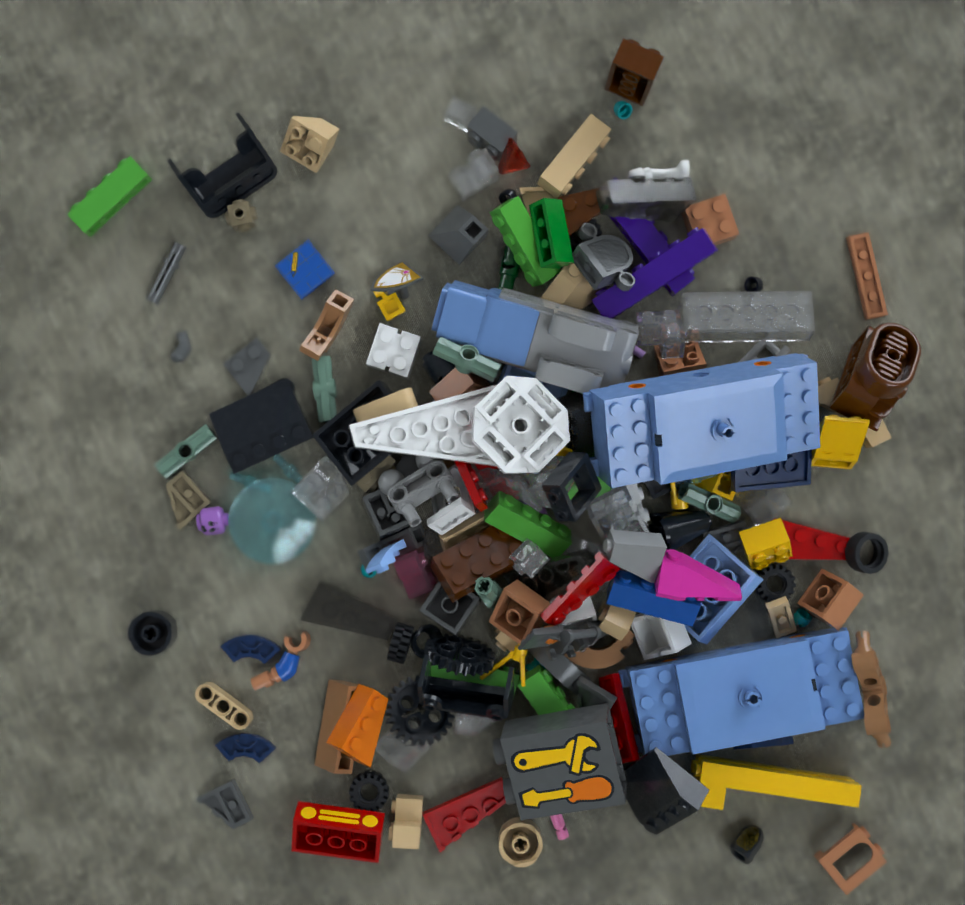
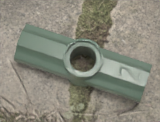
[433,337,501,382]
[312,356,337,422]
[155,424,218,479]
[678,482,741,524]
[474,576,503,610]

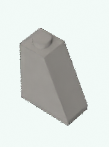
[603,530,667,583]

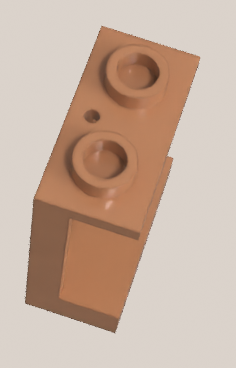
[813,823,887,895]

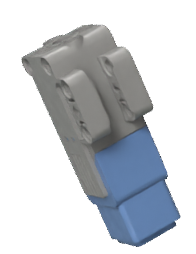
[431,280,639,393]

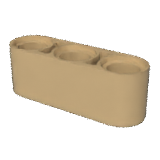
[353,387,418,423]
[195,682,253,730]

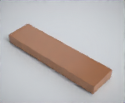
[846,232,888,320]

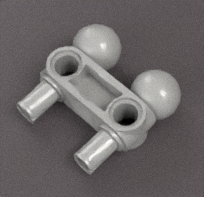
[378,456,459,527]

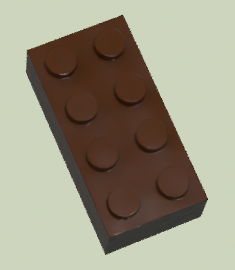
[604,38,664,107]
[430,526,530,603]

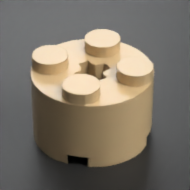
[498,817,543,867]

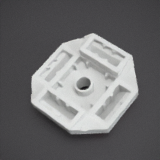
[472,376,570,474]

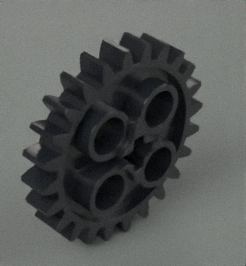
[424,634,496,677]
[384,675,455,747]

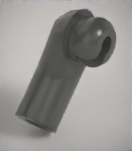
[171,331,191,363]

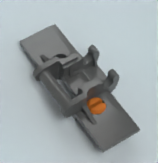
[518,620,607,661]

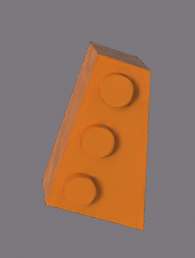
[326,684,388,768]

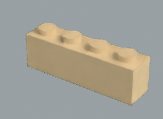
[537,114,611,199]

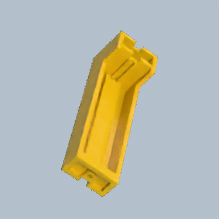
[691,754,862,810]

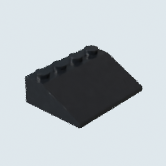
[209,378,314,474]
[312,380,393,486]
[624,747,709,835]

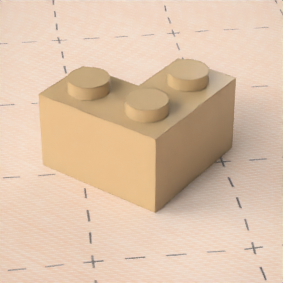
[598,597,636,641]
[388,794,424,849]

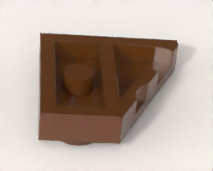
[558,187,605,238]

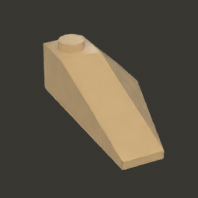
[541,263,604,309]

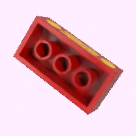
[292,801,385,863]

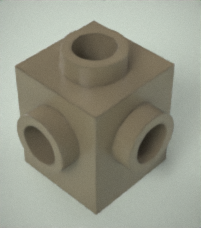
[225,199,258,232]

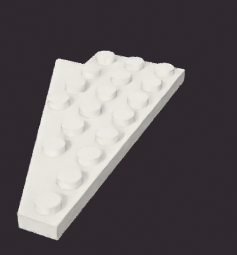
[349,385,524,466]

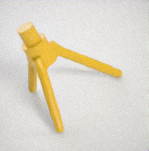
[480,644,528,687]

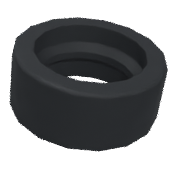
[845,531,889,574]

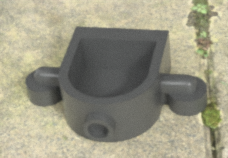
[573,223,635,291]

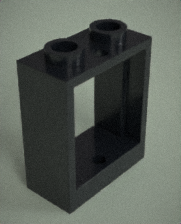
[542,452,602,522]

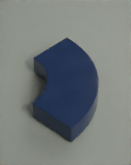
[220,635,281,664]
[215,733,277,763]
[733,736,794,750]

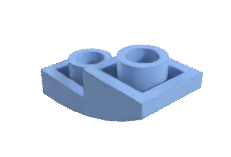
[366,539,407,574]

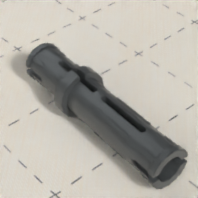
[146,242,187,305]

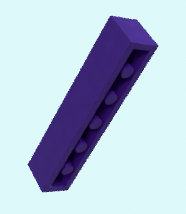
[601,177,695,297]
[592,227,719,319]

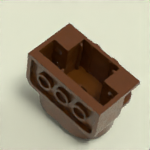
[829,323,921,432]

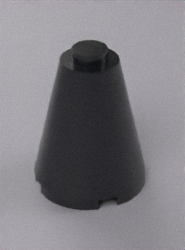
[649,510,712,550]

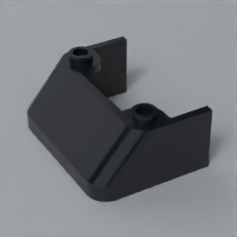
[167,112,277,218]
[417,654,514,721]

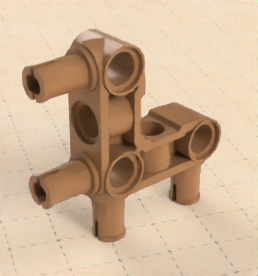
[851,631,891,748]

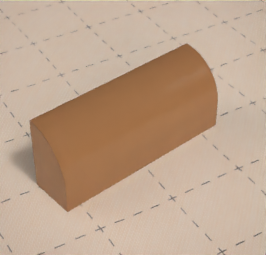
[314,679,358,774]

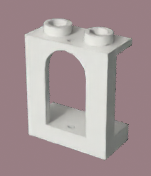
[426,465,475,535]

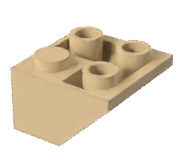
[280,116,340,173]

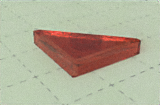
[497,138,531,175]

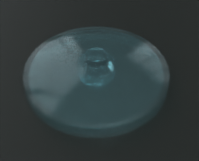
[228,477,316,564]

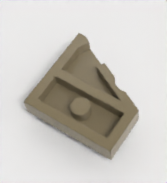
[166,470,212,530]

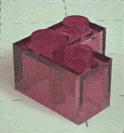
[393,549,437,600]

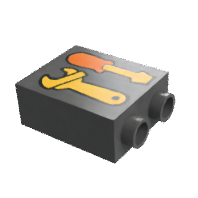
[493,703,627,820]

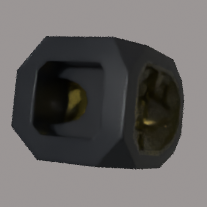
[730,825,764,864]

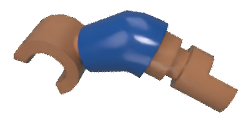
[250,631,311,691]

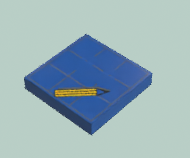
[275,240,335,300]

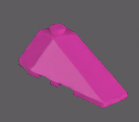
[655,549,742,601]

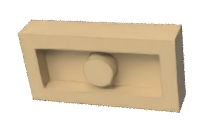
[765,596,797,639]

